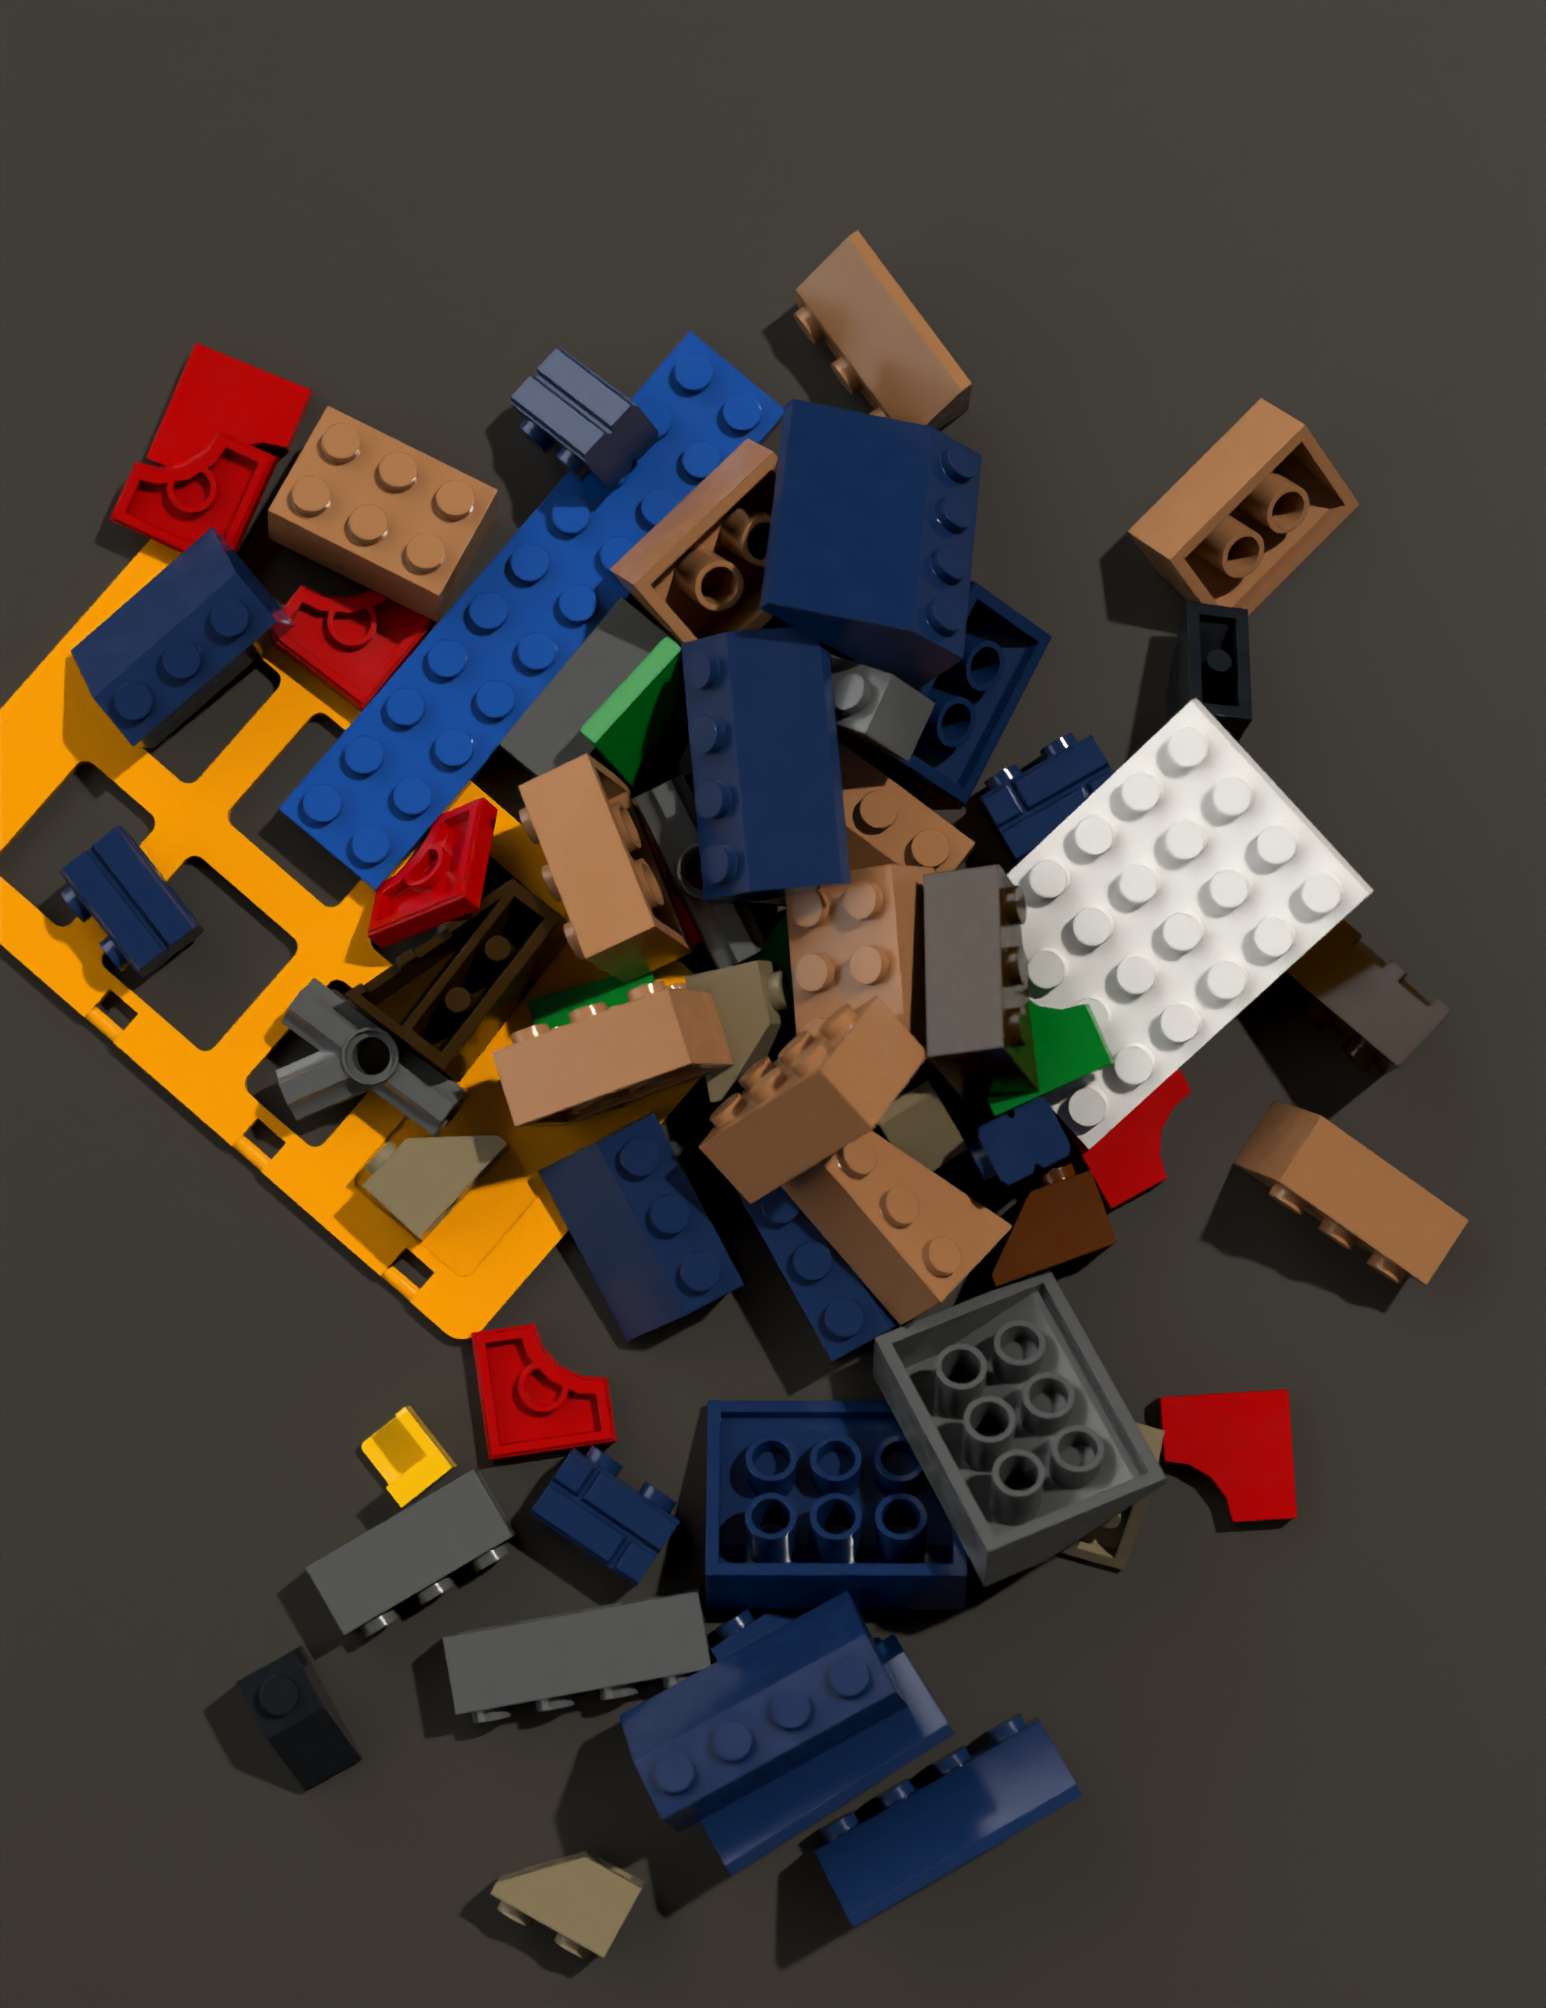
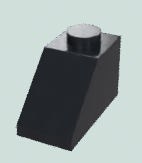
[1166,601,1252,742]
[236,1645,363,1791]

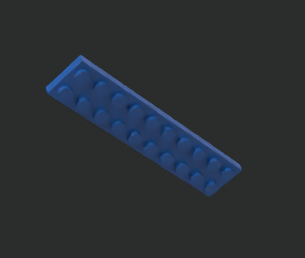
[278,331,784,892]

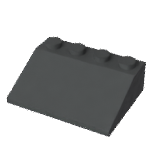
[873,1268,1166,1587]

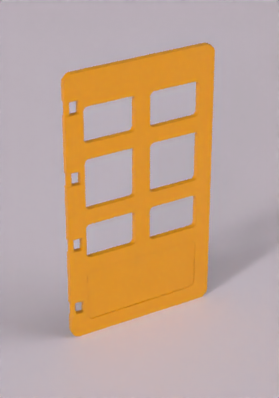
[0,539,703,1339]

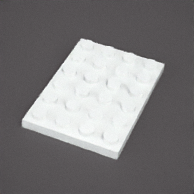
[1007,698,1374,1149]

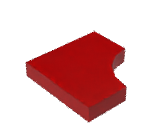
[146,342,314,467]
[110,430,279,553]
[273,584,441,712]
[367,797,498,948]
[1059,1068,1192,1209]
[471,1323,617,1460]
[1159,1389,1297,1522]

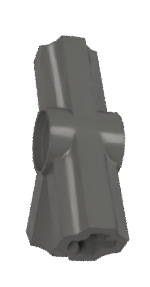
[631,774,786,969]
[275,978,469,1137]

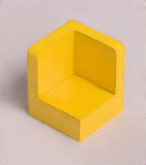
[361,1406,457,1508]

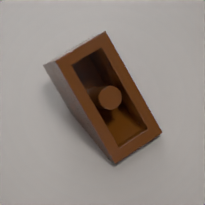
[989,1163,1117,1288]

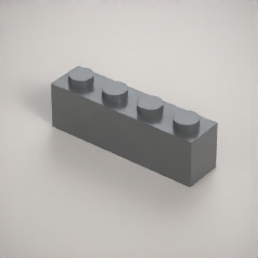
[442,1588,713,1723]

